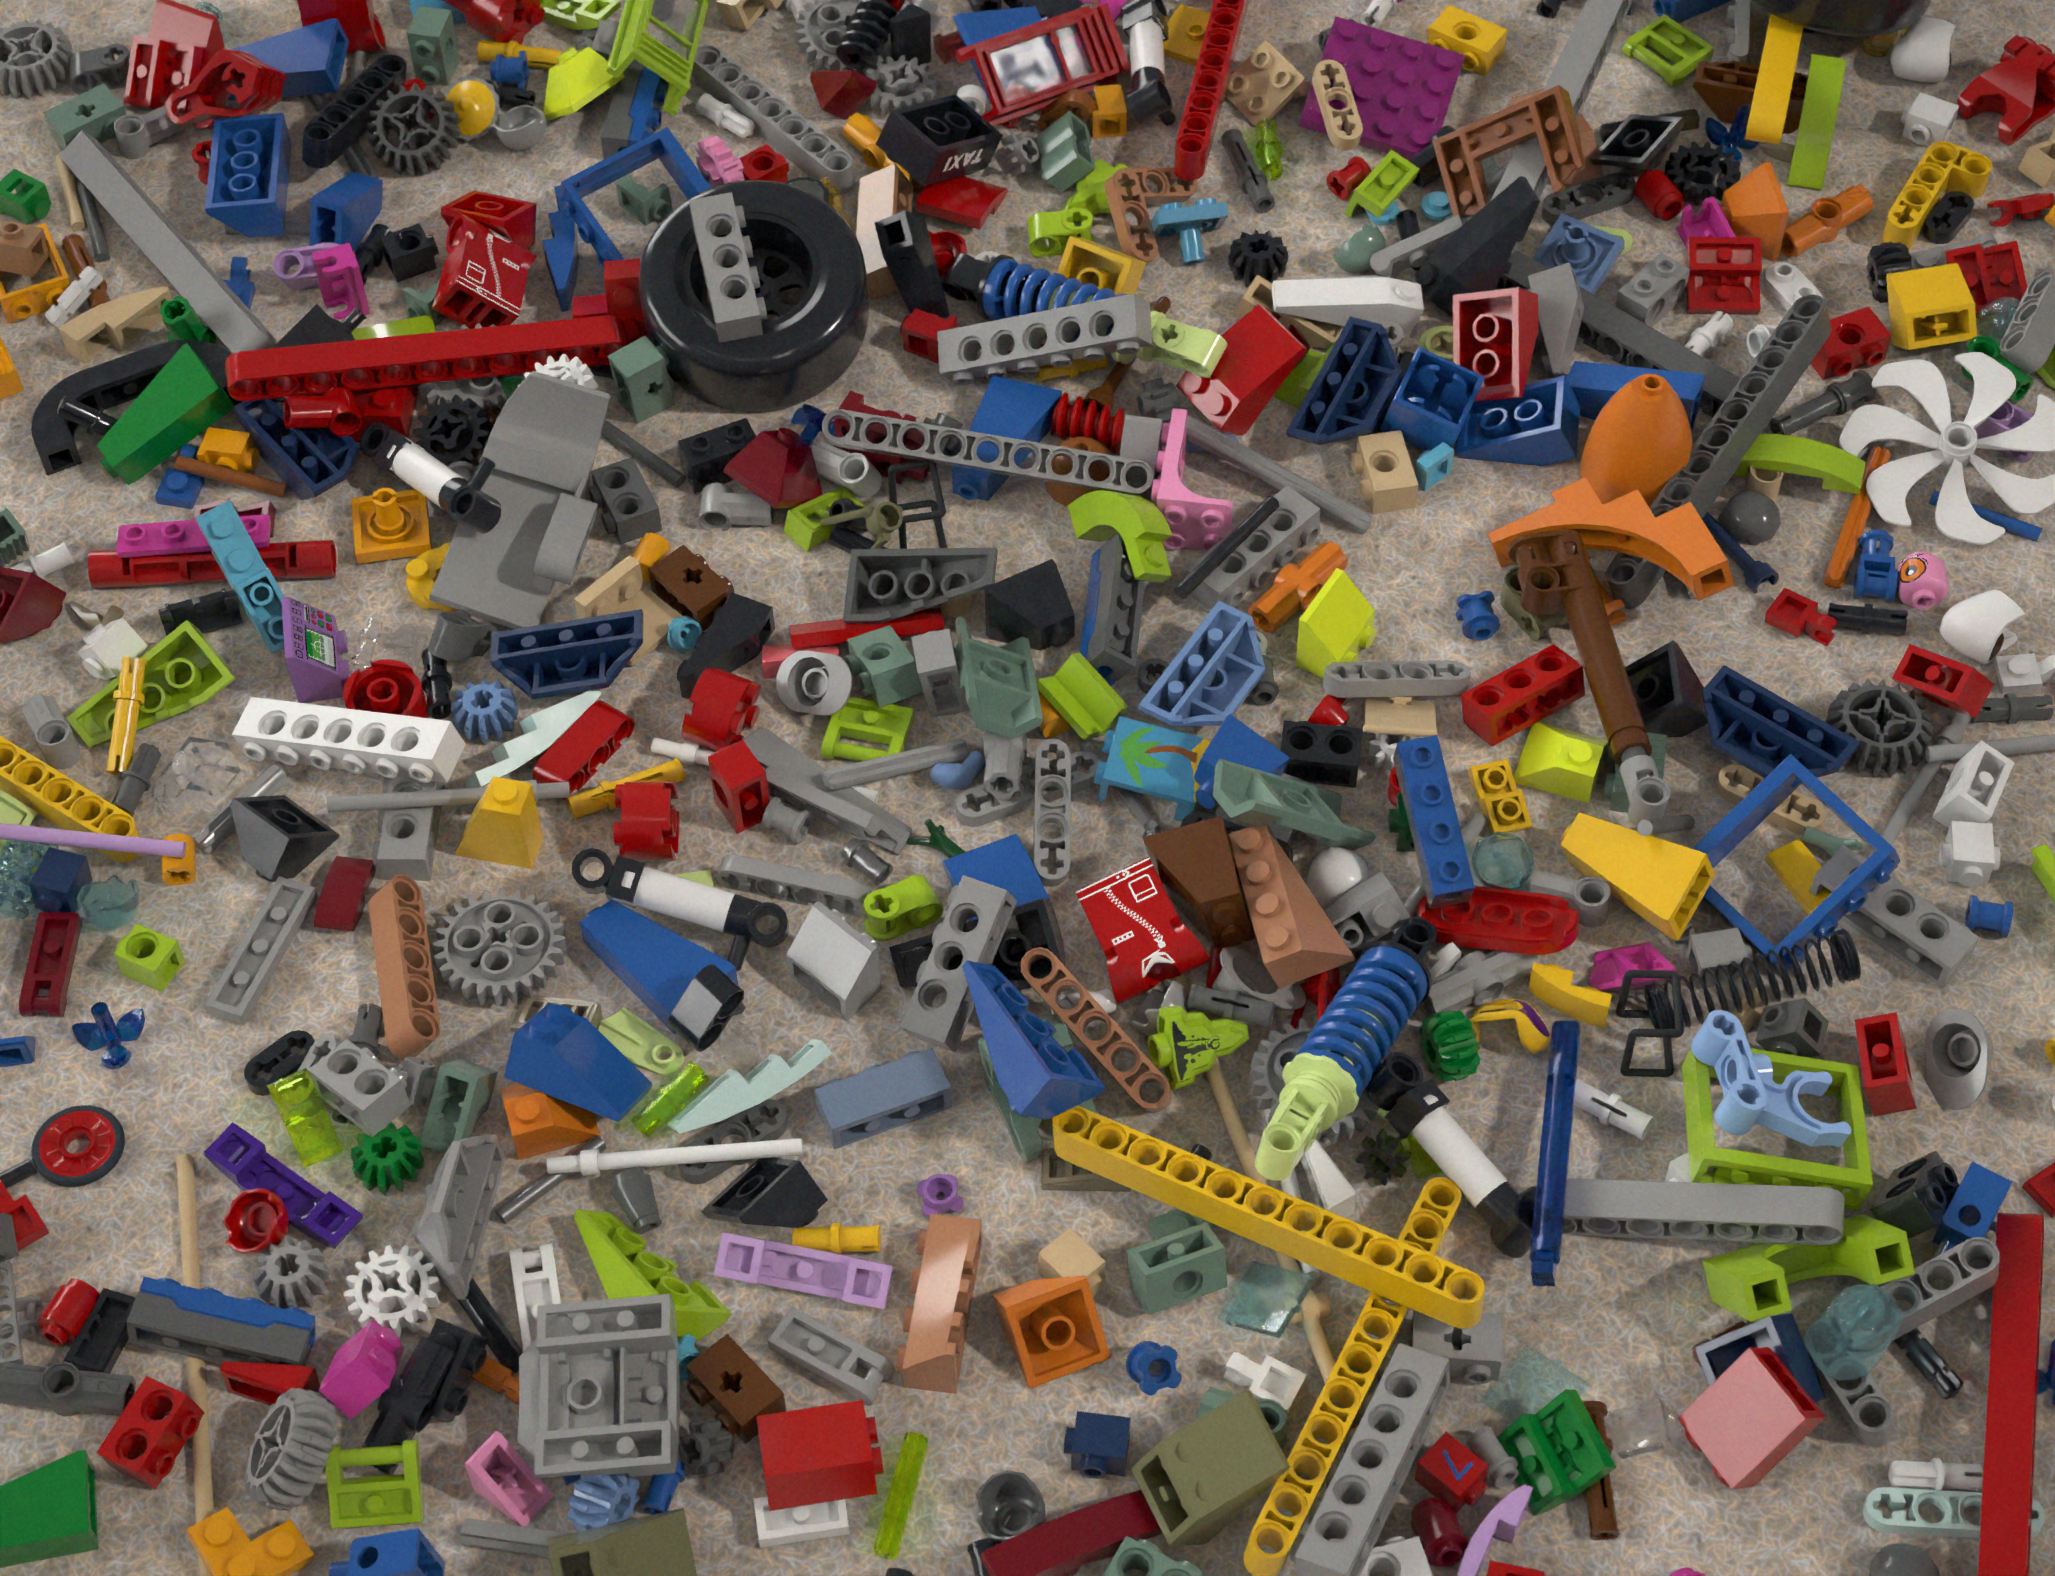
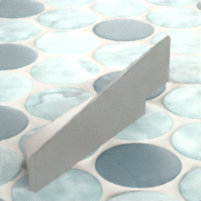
[742,727,912,856]

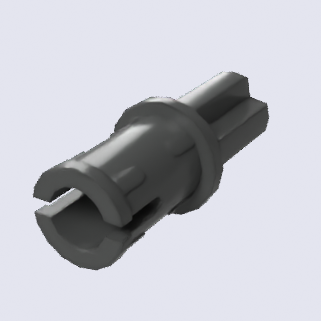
[111,743,161,817]

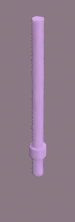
[0,823,186,858]

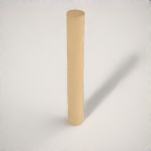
[55,153,85,232]

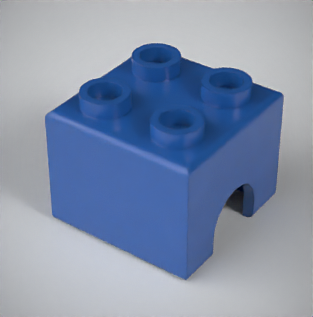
[1379,347,1485,451]

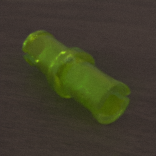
[1255,119,1283,181]
[631,1061,709,1138]

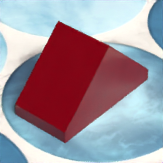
[810,70,878,120]

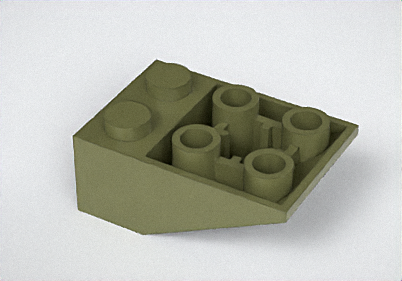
[1131,1390,1290,1546]
[548,1508,697,1576]

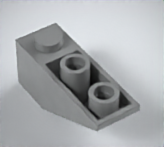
[1527,262,1585,378]
[1304,871,1410,981]

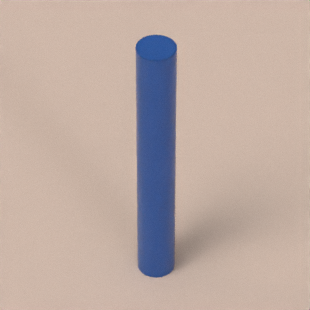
[1929,490,2042,542]

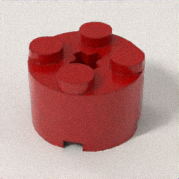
[465,0,544,45]
[343,659,429,718]
[682,667,761,751]
[613,781,680,862]

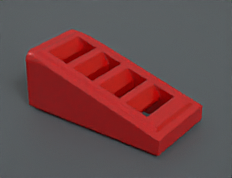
[219,1361,321,1406]

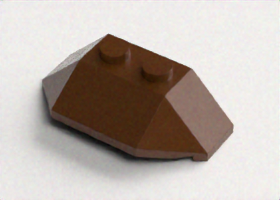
[1693,61,1807,134]

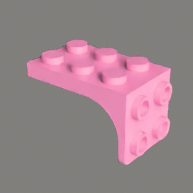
[1151,408,1233,553]

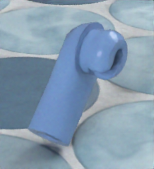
[930,751,986,790]

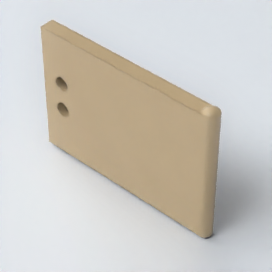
[1363,696,1438,737]

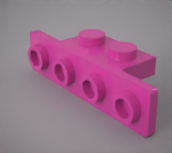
[116,514,271,558]

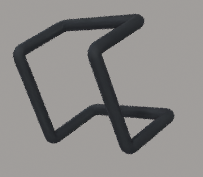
[888,460,947,549]
[1616,970,1684,1077]

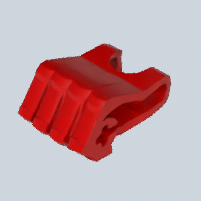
[1957,35,2055,146]
[165,49,287,130]

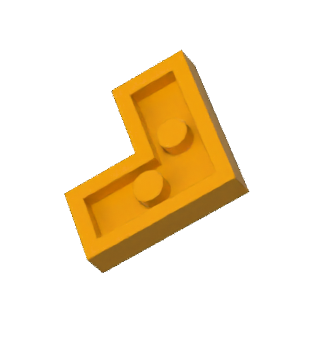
[187,1506,314,1576]

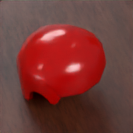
[928,230,967,276]
[223,1188,289,1254]

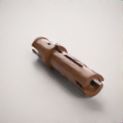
[61,234,111,309]

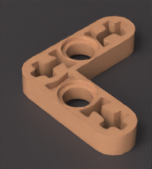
[1105,168,1198,266]

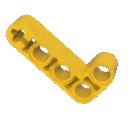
[1882,141,1993,249]

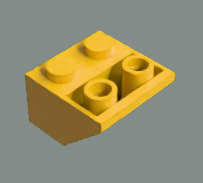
[1886,263,1977,350]

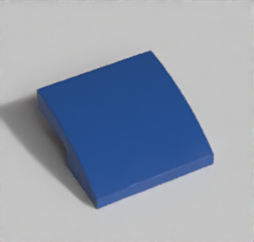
[942,834,1050,922]

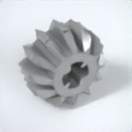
[253,1236,329,1308]

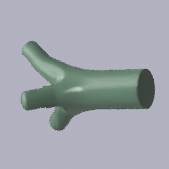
[1801,825,1863,857]

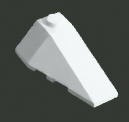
[1271,275,1424,337]

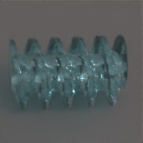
[0,840,59,919]

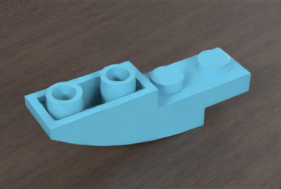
[195,500,285,653]

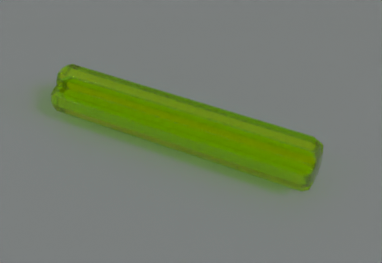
[873,1431,928,1560]

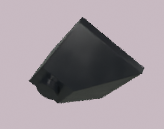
[1590,114,1684,171]
[984,559,1075,651]
[1625,640,1708,737]
[230,795,340,882]
[701,1157,828,1228]

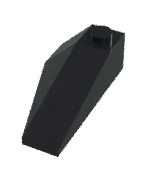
[1415,176,1540,318]
[889,898,1066,989]

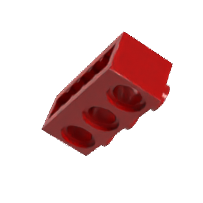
[1461,644,1585,747]

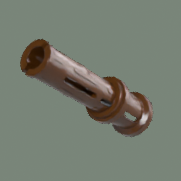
[1583,1401,1620,1541]

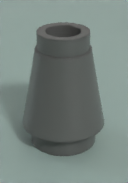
[611,1167,662,1234]

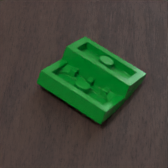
[1496,1389,1616,1516]

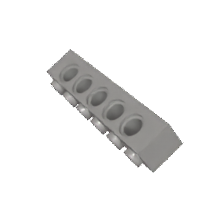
[937,293,1152,385]
[1291,1343,1450,1576]

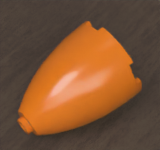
[1579,374,1693,508]

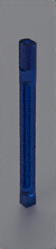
[1529,1021,1581,1286]

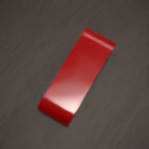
[532,700,635,800]

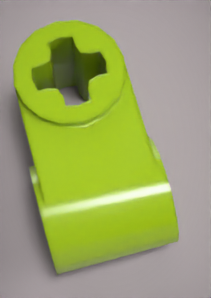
[1026,208,1095,258]
[864,874,944,942]

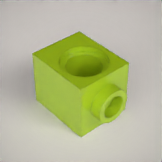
[114,923,185,992]

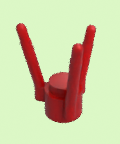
[1290,967,1342,1030]

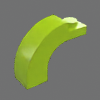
[1067,490,1172,583]

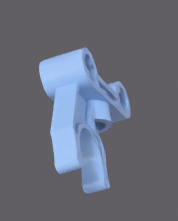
[1691,1010,1851,1147]

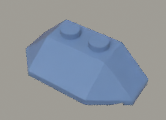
[1139,601,1265,726]

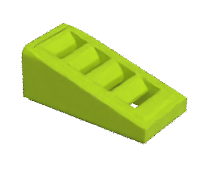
[784,486,865,551]

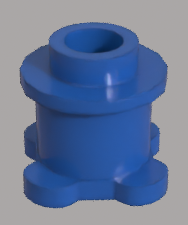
[490,51,530,90]
[1455,591,1500,641]
[1126,1341,1182,1396]

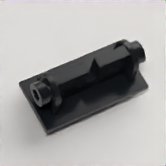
[158,588,243,636]

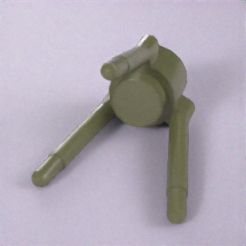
[821,502,903,549]

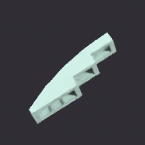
[463,689,602,788]
[667,1039,833,1134]

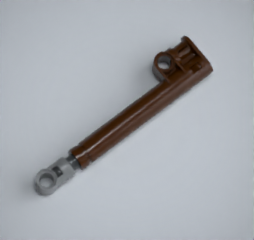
[1507,530,1670,826]

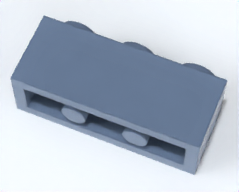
[815,1048,952,1150]

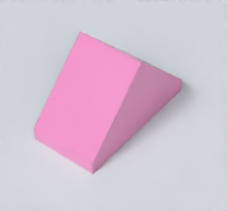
[464,1431,554,1527]

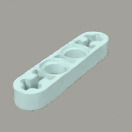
[1862,1487,2045,1539]

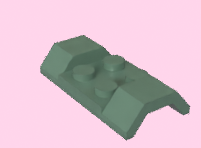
[955,616,1043,739]
[1213,759,1376,850]

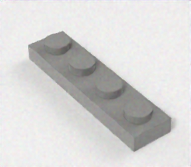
[204,876,317,1025]

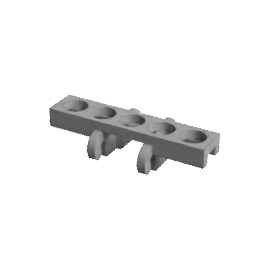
[0,1261,42,1367]

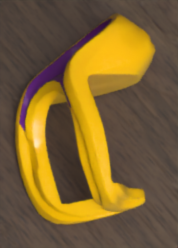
[1469,999,1552,1054]

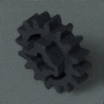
[1664,141,1741,206]
[413,395,493,467]

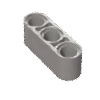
[1999,270,2055,374]

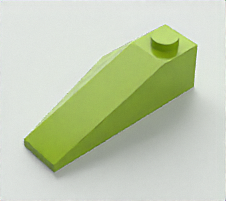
[65,620,236,748]

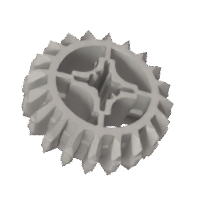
[0,20,73,99]
[244,1388,337,1511]

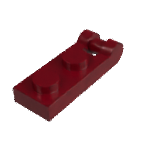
[19,912,83,1017]

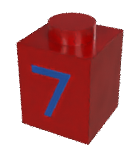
[1414,1432,1488,1514]

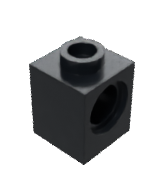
[380,223,439,283]

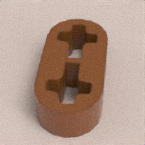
[1038,89,1094,132]

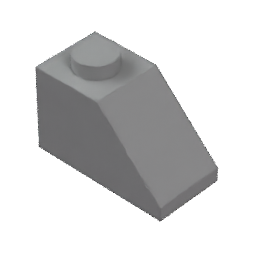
[1120,414,1162,499]

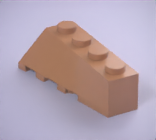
[1228,824,1356,989]
[896,1214,983,1394]

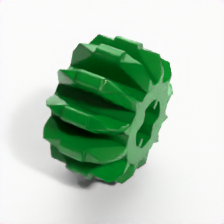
[1419,1010,1481,1082]
[350,1122,424,1196]

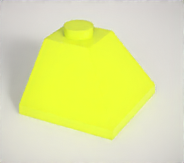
[543,47,625,121]
[1514,721,1608,803]

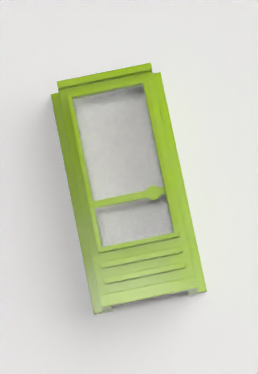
[606,0,711,117]

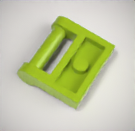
[1622,14,1714,88]
[821,696,915,762]
[325,1439,424,1529]

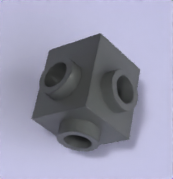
[1755,998,1829,1058]

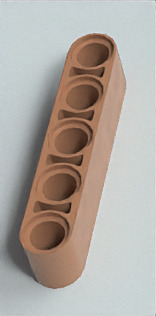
[369,874,441,1060]
[1021,947,1172,1113]

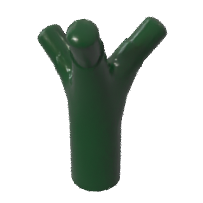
[907,819,966,858]

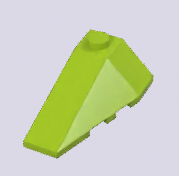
[573,1209,732,1342]

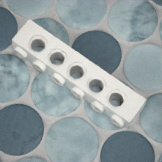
[232,697,466,783]

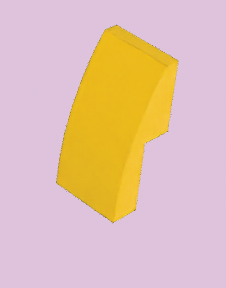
[1468,758,1533,837]
[1528,962,1612,1028]

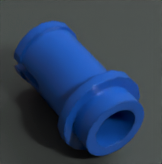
[640,1459,686,1515]

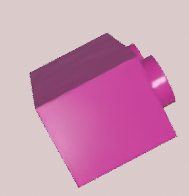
[319,1318,405,1420]

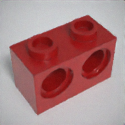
[96,1376,205,1490]

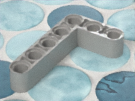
[1804,1237,1999,1447]

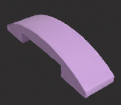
[714,1232,893,1309]
[1457,1484,1533,1576]

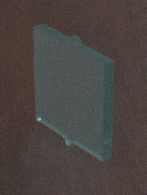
[1218,1261,1315,1338]
[1485,1345,1589,1423]

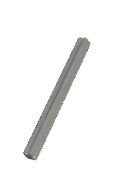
[1186,414,1373,534]

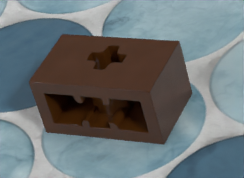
[648,545,735,631]
[686,1334,786,1444]

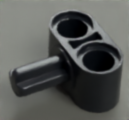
[668,964,745,1052]

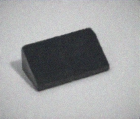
[890,3,931,65]

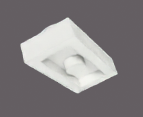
[754,1497,850,1548]

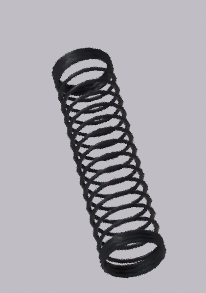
[1644,929,1861,1029]

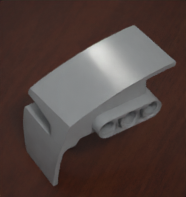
[429,371,611,629]

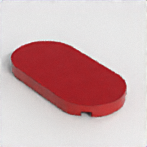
[1417,885,1579,955]

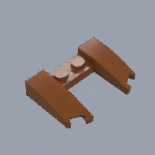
[1432,85,1585,219]

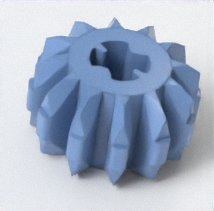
[451,678,518,745]
[568,1473,640,1531]

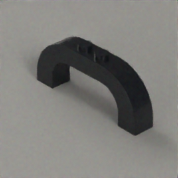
[31,340,244,476]

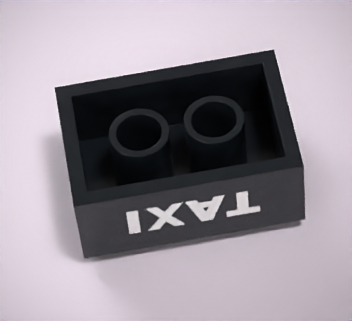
[876,94,1003,186]

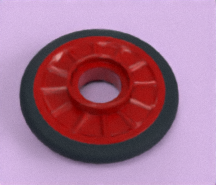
[31,1105,125,1187]

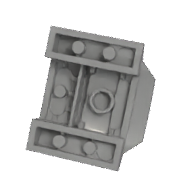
[517,1294,680,1478]

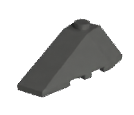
[843,547,998,624]

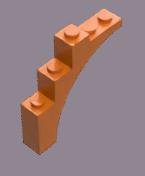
[1487,477,1734,601]

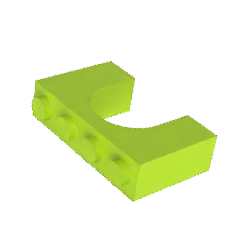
[1702,1214,1915,1322]

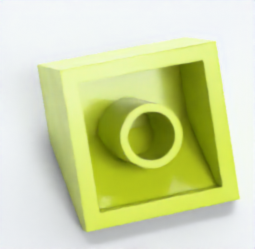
[1296,568,1377,678]

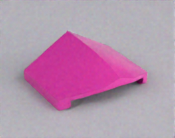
[1588,942,1676,993]

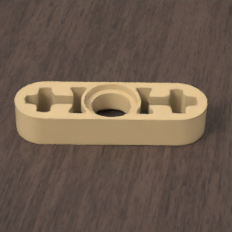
[1312,60,1363,150]
[1716,764,1827,836]

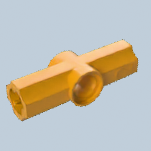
[842,113,923,193]

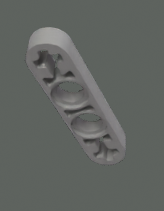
[1322,660,1471,698]
[1033,738,1071,887]
[956,751,1099,827]
[716,854,871,917]

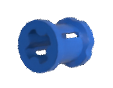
[1965,895,2013,938]

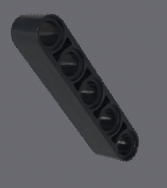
[302,54,407,168]

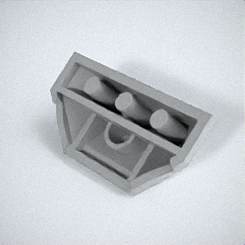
[414,1133,505,1300]

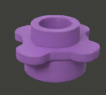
[917,1174,964,1218]

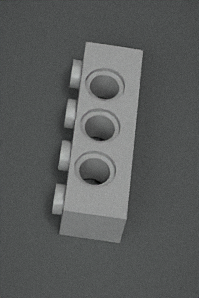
[689,192,768,343]
[1185,485,1321,610]
[372,776,445,881]
[1809,845,1979,988]
[900,875,1017,1052]

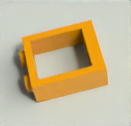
[0,223,71,324]

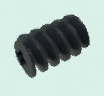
[836,0,898,70]

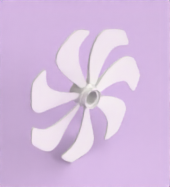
[1839,352,2055,546]

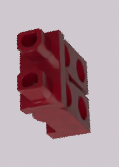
[834,391,930,485]

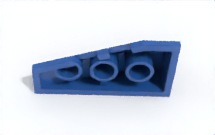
[962,960,1105,1120]

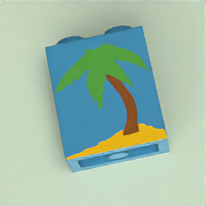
[1093,716,1211,822]

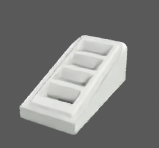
[1300,1139,1356,1218]

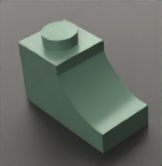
[420,1059,498,1153]

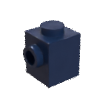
[29,847,93,913]
[1064,1411,1131,1479]

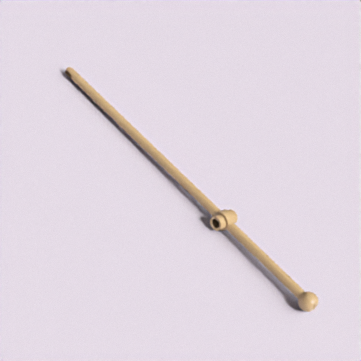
[1170,974,1396,1508]

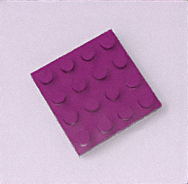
[1299,16,1465,160]

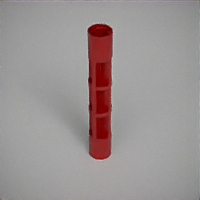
[88,540,337,588]

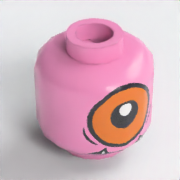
[1897,552,1949,610]

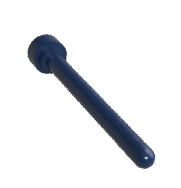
[1702,511,1779,594]

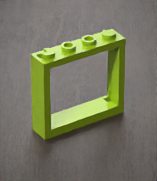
[1682,1046,1873,1211]

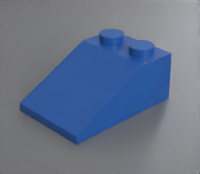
[1456,375,1581,466]
[504,1004,652,1122]

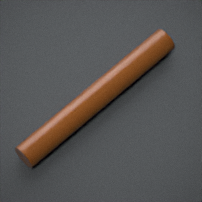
[175,455,287,498]

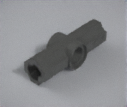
[0,1362,136,1417]

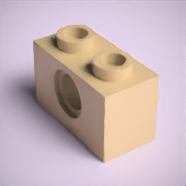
[1351,430,1419,514]

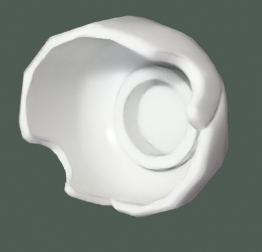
[1306,847,1370,908]

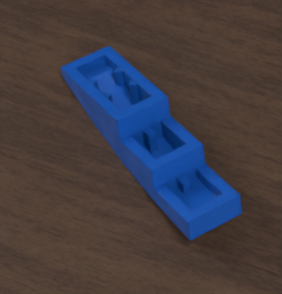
[542,185,579,312]

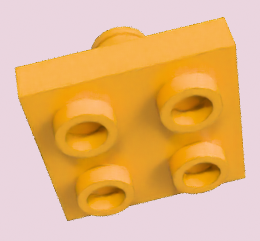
[351,488,432,564]

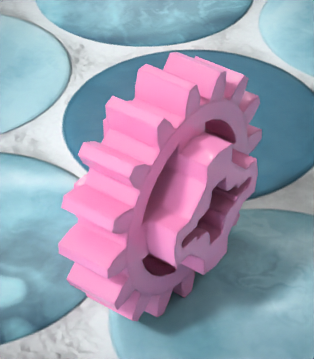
[696,135,745,188]

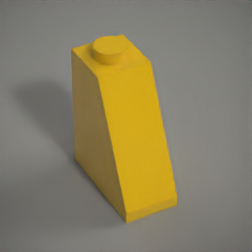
[455,776,543,869]

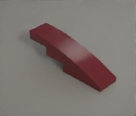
[980,1490,1163,1576]

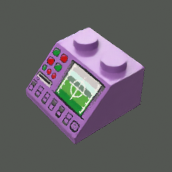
[281,597,350,703]

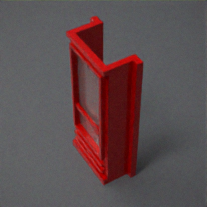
[955,4,1131,126]

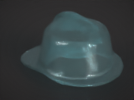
[1810,1284,1902,1380]

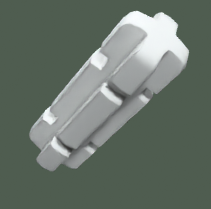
[45,266,103,328]

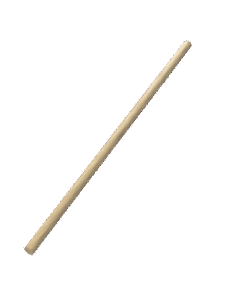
[176,1154,214,1576]

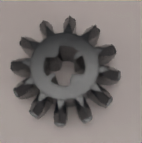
[1228,229,1288,287]
[1866,242,1914,304]

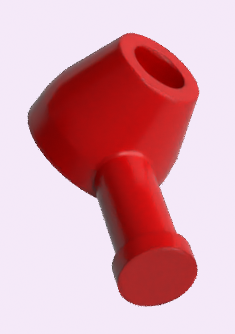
[1307,694,1350,726]

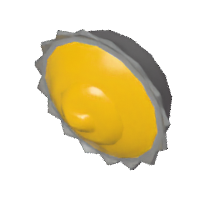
[443,75,500,142]

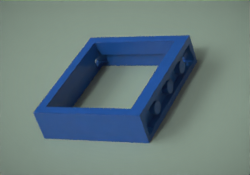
[558,127,711,269]
[1692,754,1901,973]

